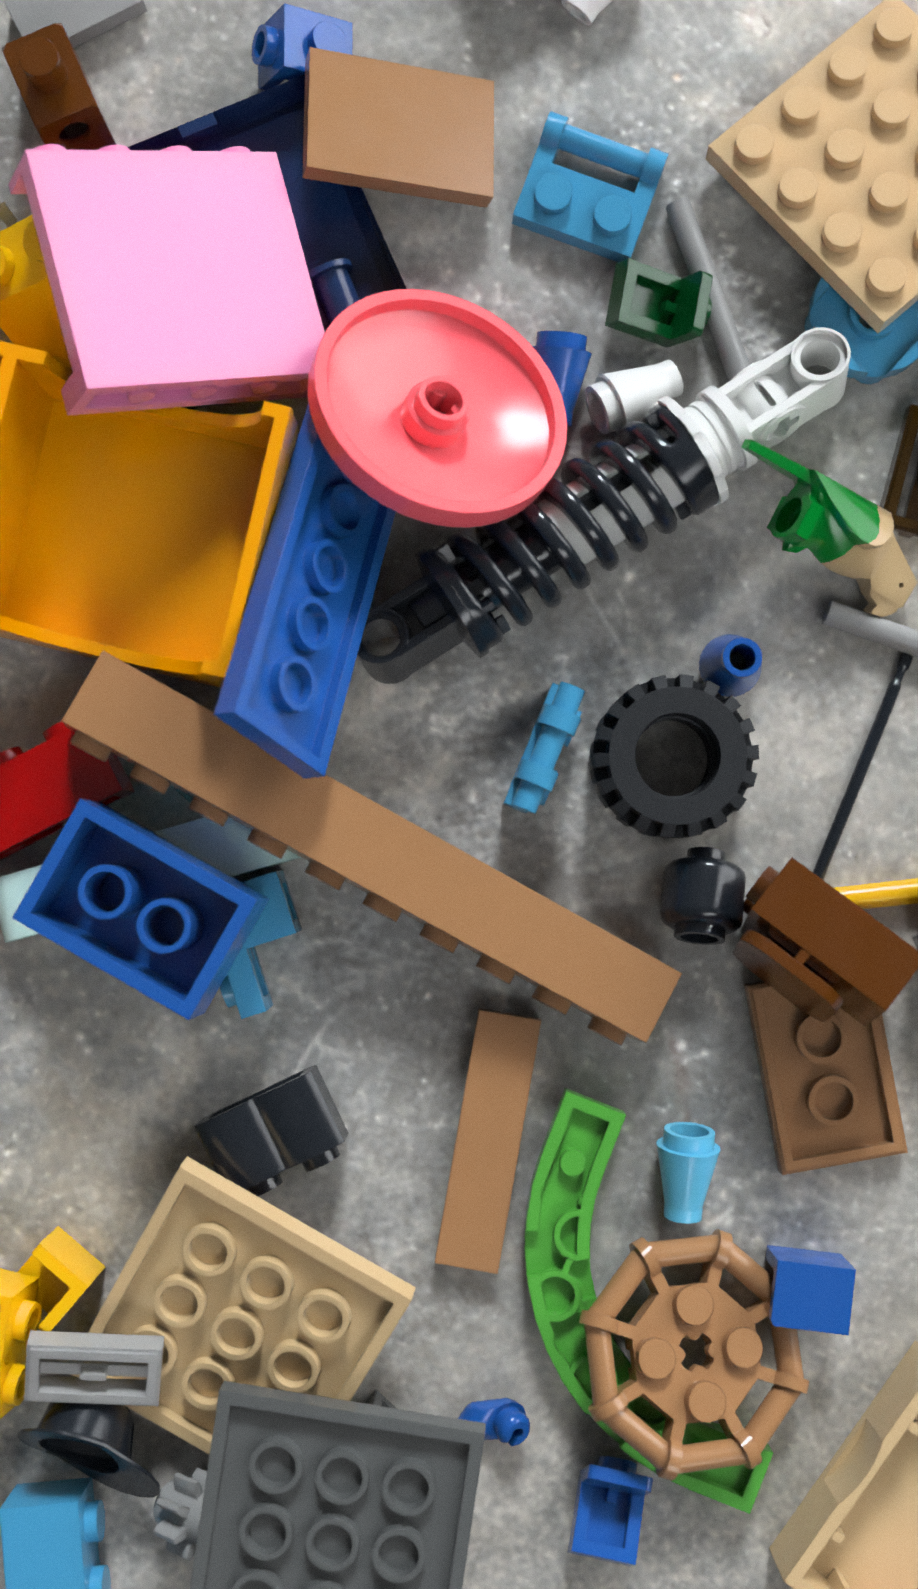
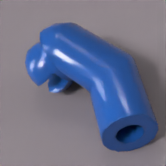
[457,1398,530,1446]

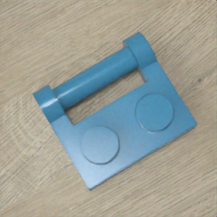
[512,111,669,263]

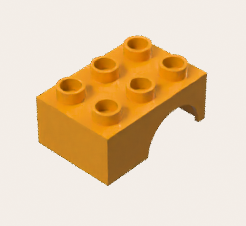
[0,341,300,688]

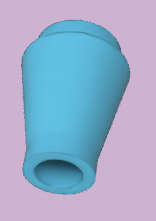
[656,1122,721,1224]

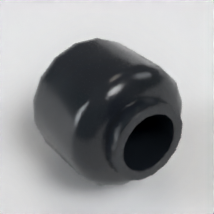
[660,847,746,945]

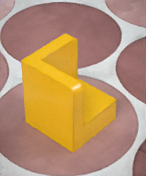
[18,1226,106,1331]

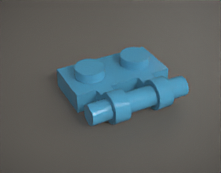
[503,682,585,814]

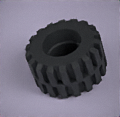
[589,674,759,838]

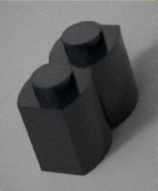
[194,1065,348,1196]

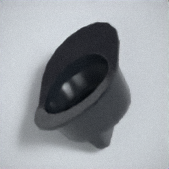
[17,1402,161,1498]

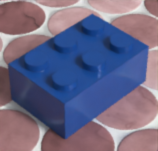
[12,799,269,1020]

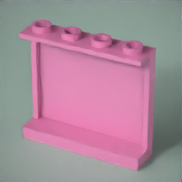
[8,144,325,416]

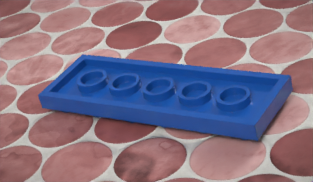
[214,403,396,779]

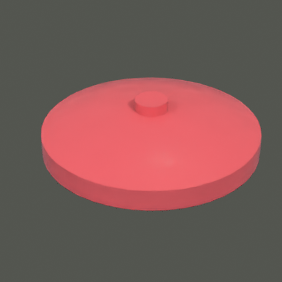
[308,289,567,528]

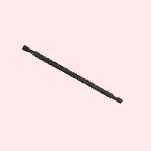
[813,652,913,879]

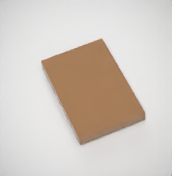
[302,47,494,208]
[744,981,908,1175]

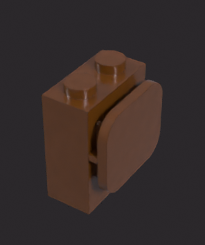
[733,857,918,1026]

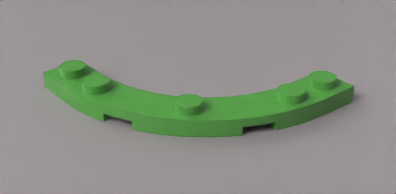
[524,1088,773,1514]

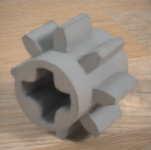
[153,1468,207,1560]

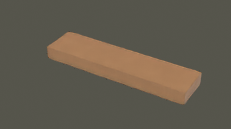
[435,1008,541,1274]

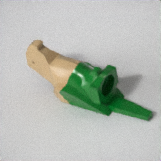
[741,439,918,617]

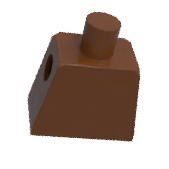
[2,23,117,150]

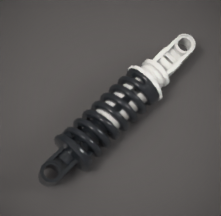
[357,327,851,684]

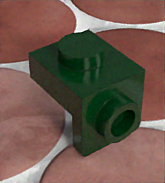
[605,258,713,348]

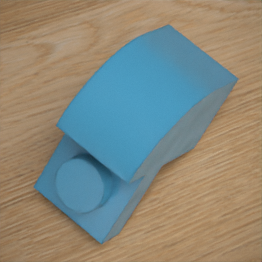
[220,870,302,1019]

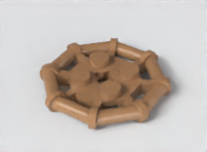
[578,1229,810,1481]

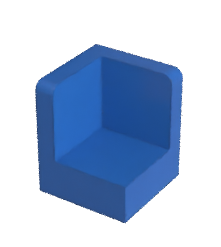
[765,1245,856,1335]

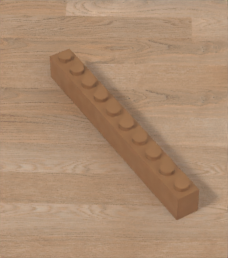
[62,650,682,1046]

